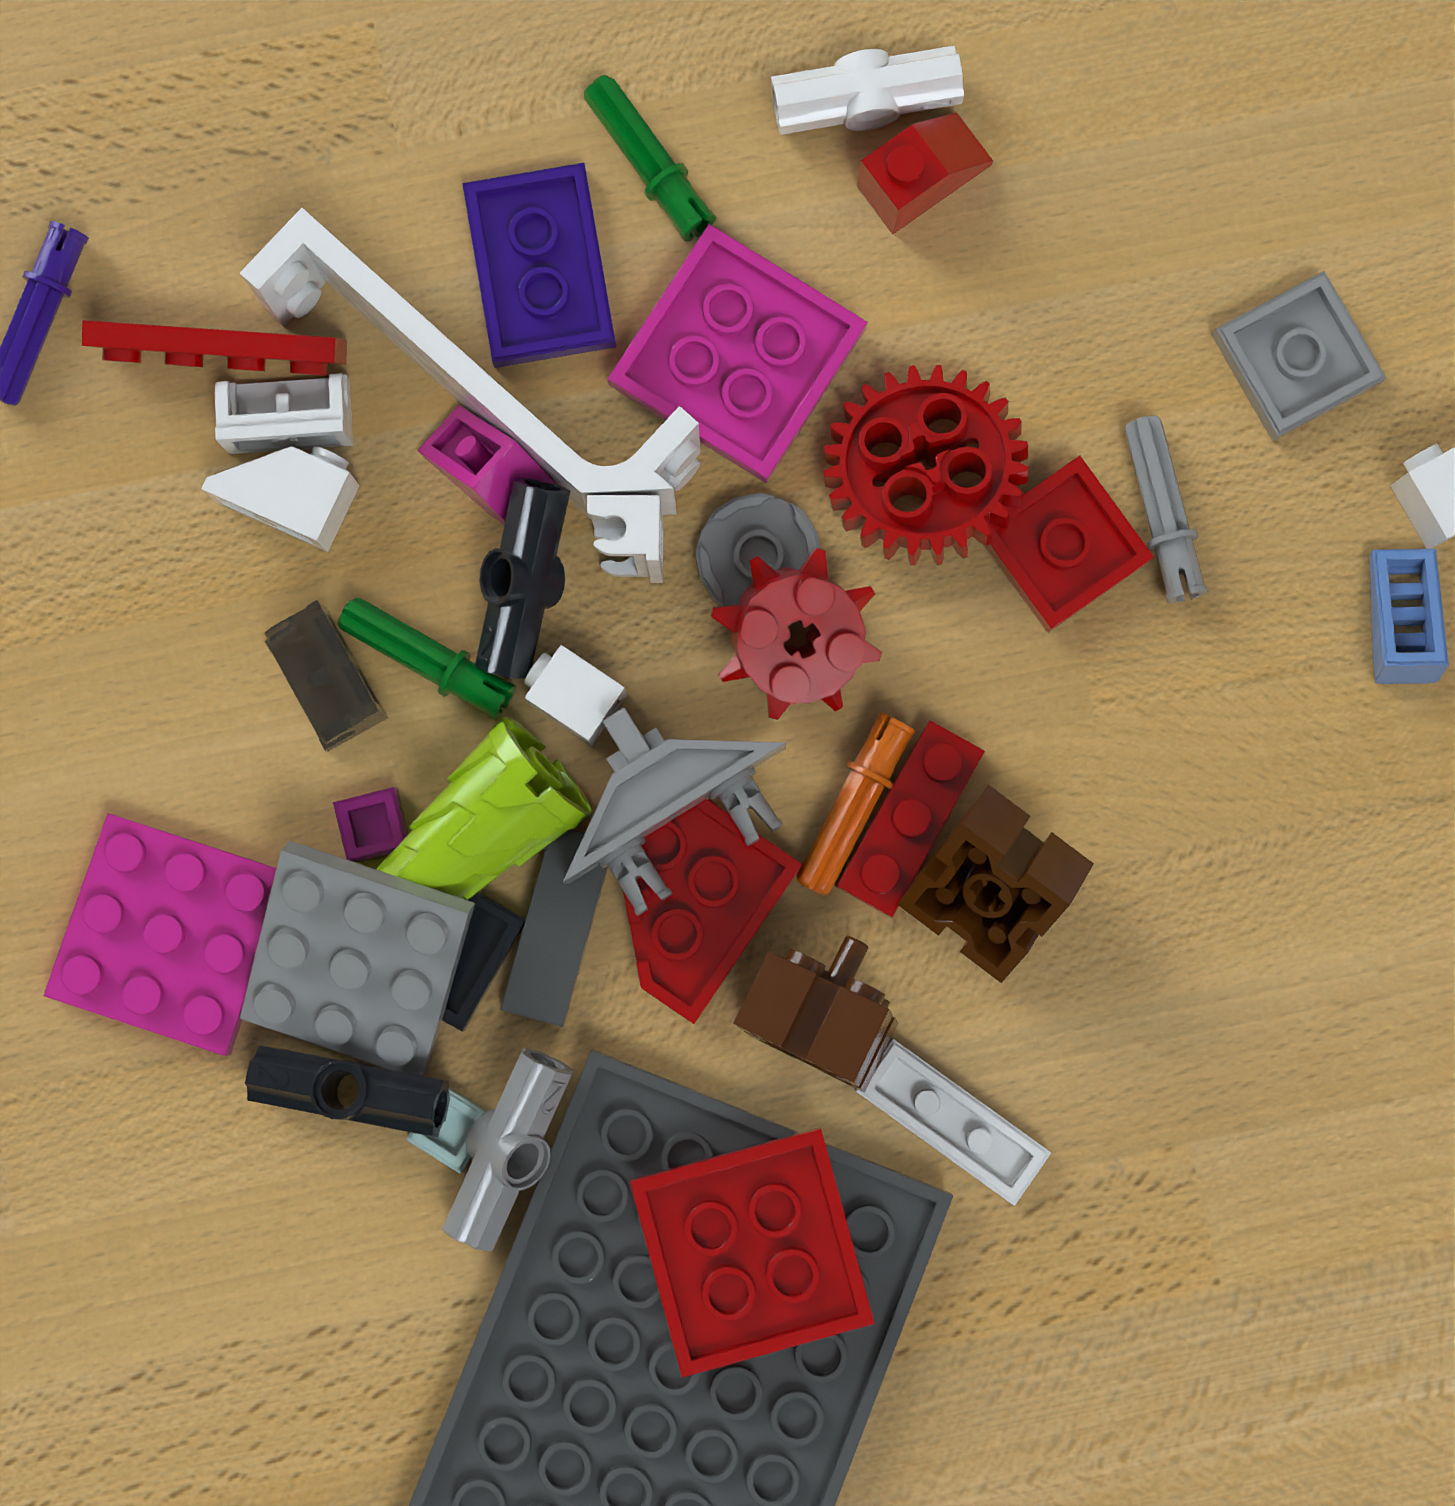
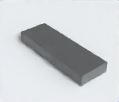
[500,829,608,1027]

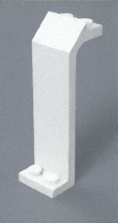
[239,208,701,519]

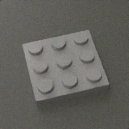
[240,840,475,1076]

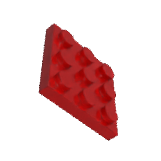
[630,1127,875,1378]

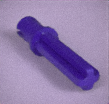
[0,221,89,406]

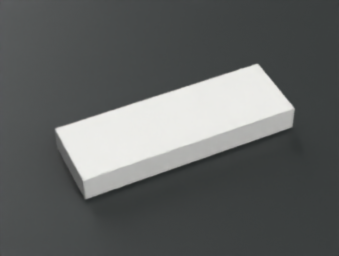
[855,1039,1051,1206]

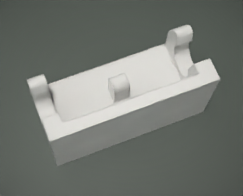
[215,373,353,454]
[587,495,664,583]

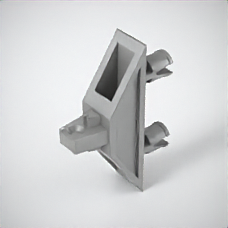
[563,708,786,916]

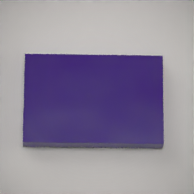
[462,163,616,368]

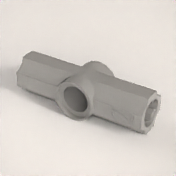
[442,1048,574,1251]

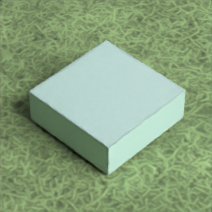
[406,1087,487,1174]

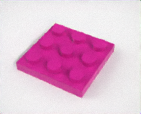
[607,224,868,484]
[43,813,276,1056]

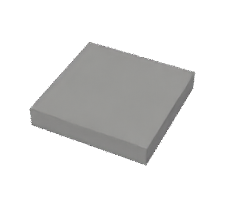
[1212,271,1386,442]

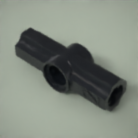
[475,478,570,679]
[245,1045,450,1137]

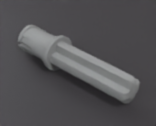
[1125,416,1208,603]

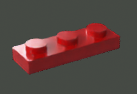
[836,720,985,918]

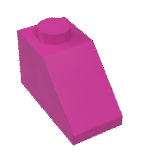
[417,405,557,525]

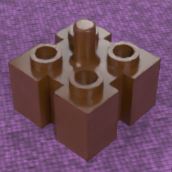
[897,784,1094,983]
[733,936,898,1093]

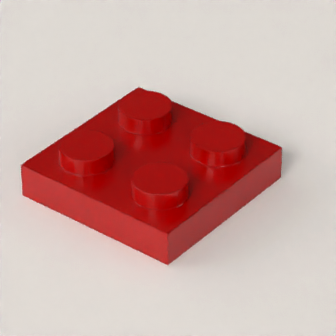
[985,455,1154,633]

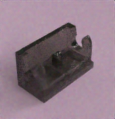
[264,600,388,752]

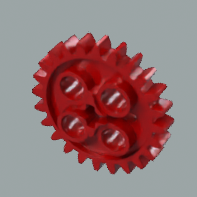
[823,365,1029,566]

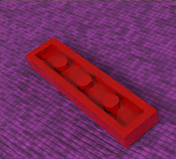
[82,320,347,376]

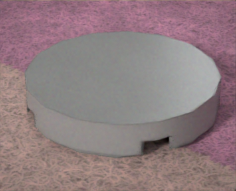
[696,493,820,606]

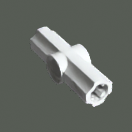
[771,45,964,135]

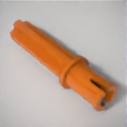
[797,712,916,896]

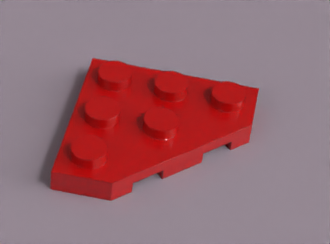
[623,799,803,1024]

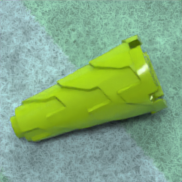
[376,717,592,900]

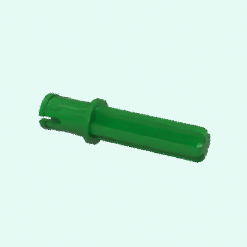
[584,75,716,242]
[337,598,516,721]

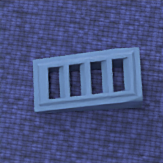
[1369,549,1449,684]

